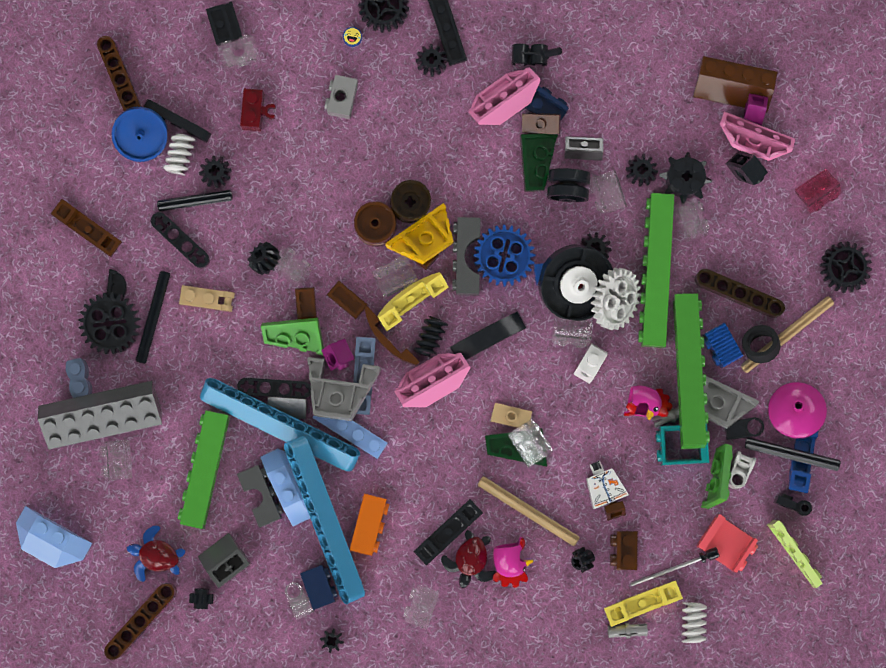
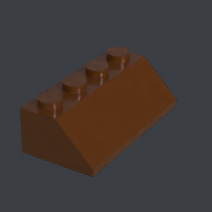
[693,56,778,113]

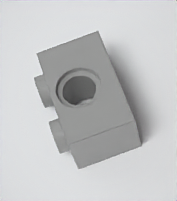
[325,75,358,119]

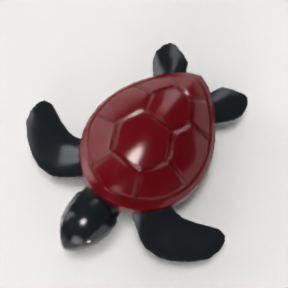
[441,530,496,589]

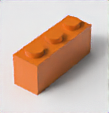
[350,494,390,556]

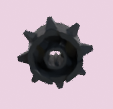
[659,152,712,204]

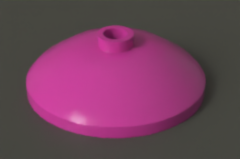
[768,382,827,439]

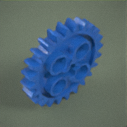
[473,225,536,287]

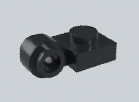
[773,493,812,516]

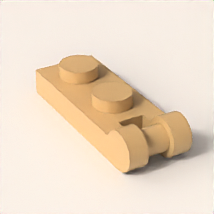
[179,285,235,312]

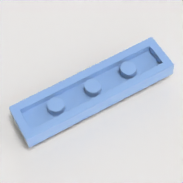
[313,416,388,459]

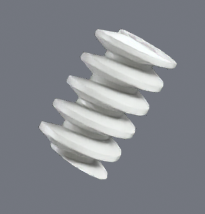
[164,134,196,176]
[682,602,707,643]

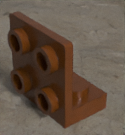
[610,531,638,570]

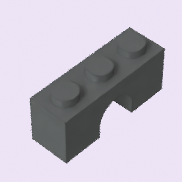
[237,465,283,528]

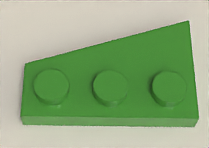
[261,318,324,355]
[701,444,733,509]

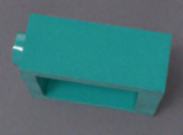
[656,424,709,466]

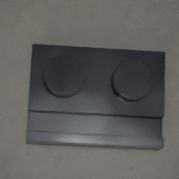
[206,1,243,46]

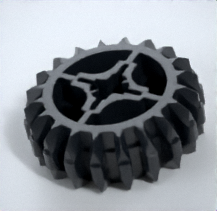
[358,0,409,33]
[819,241,872,293]

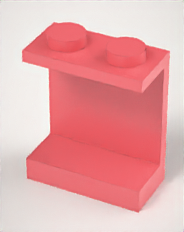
[696,514,758,573]

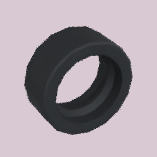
[742,325,781,364]

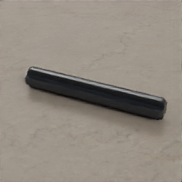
[157,190,233,211]

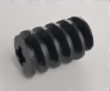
[413,316,448,358]

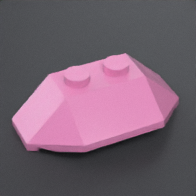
[468,67,540,125]
[720,111,795,161]
[394,353,470,407]

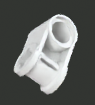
[729,451,756,489]

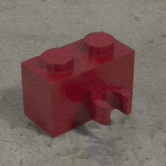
[240,88,276,131]

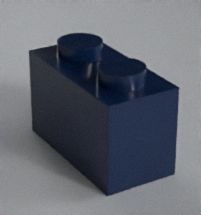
[300,565,338,610]

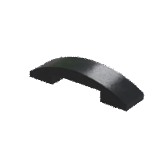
[450,311,526,360]
[413,499,483,566]

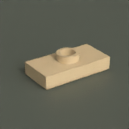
[490,403,532,430]

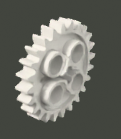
[591,267,641,330]

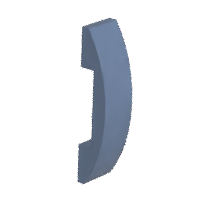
[353,337,376,415]

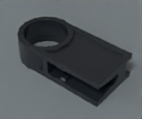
[725,417,764,440]

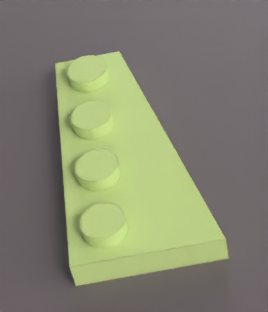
[767,520,823,588]

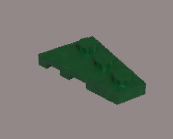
[520,134,558,192]
[485,428,547,467]

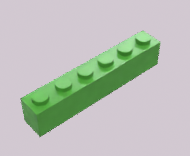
[178,410,230,529]

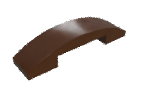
[51,199,122,257]
[365,306,420,366]

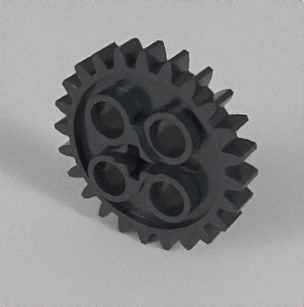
[78,292,141,354]

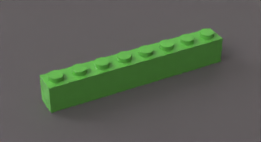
[638,193,675,348]
[673,293,710,449]

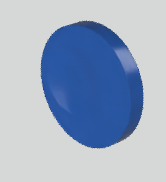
[112,107,168,162]

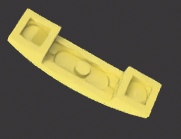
[377,272,449,331]
[604,580,683,627]

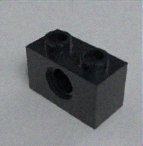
[725,151,768,185]

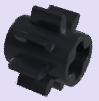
[571,547,595,573]
[189,588,214,609]
[320,628,344,653]

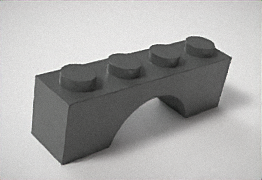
[452,217,480,296]

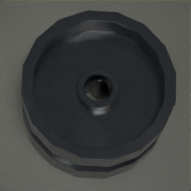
[547,168,590,202]

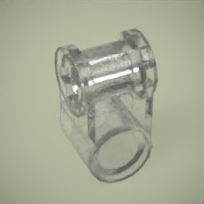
[285,581,315,620]

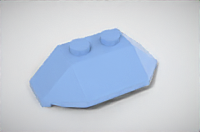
[261,449,310,526]
[16,506,92,568]

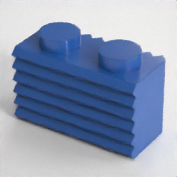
[703,323,743,368]

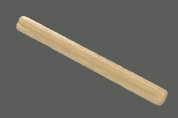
[741,296,834,373]
[478,476,580,546]

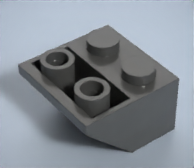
[198,533,252,588]

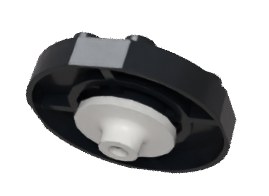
[538,244,613,321]

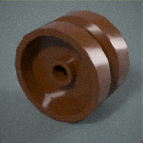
[354,201,397,247]

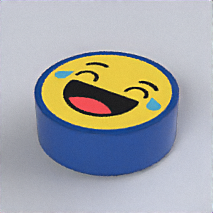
[343,27,362,47]

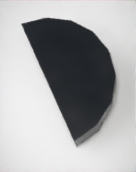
[107,269,127,300]

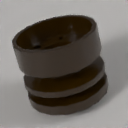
[390,180,431,223]

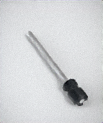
[631,547,720,586]

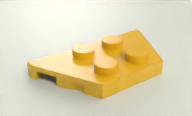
[385,203,453,264]

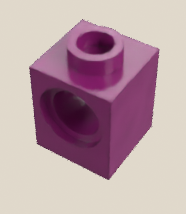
[743,93,768,126]
[321,338,354,371]

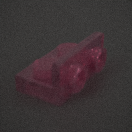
[795,169,841,214]

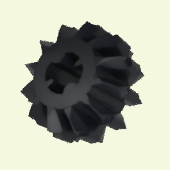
[416,44,448,77]
[625,154,658,187]
[199,156,232,188]
[581,232,612,259]
[247,242,281,275]

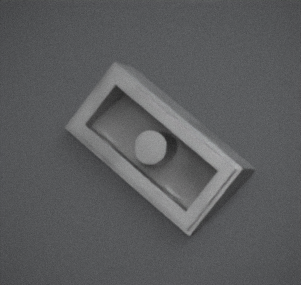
[564,136,603,161]
[268,397,307,419]

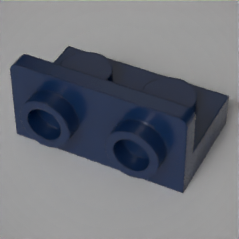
[525,86,569,122]

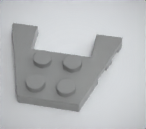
[307,357,381,421]

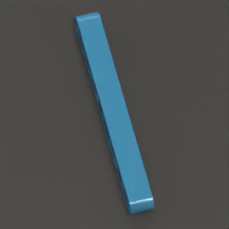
[200,378,360,472]
[284,436,365,604]

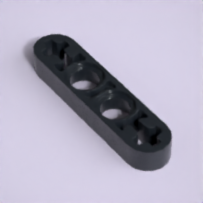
[143,99,212,143]
[150,212,210,269]
[237,378,311,399]

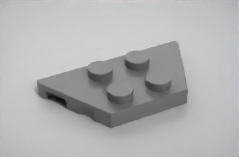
[703,376,759,429]

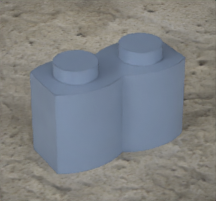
[66,358,92,398]

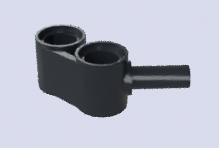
[511,44,562,66]

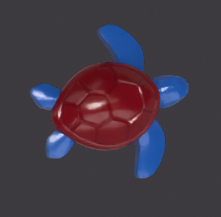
[126,525,186,582]

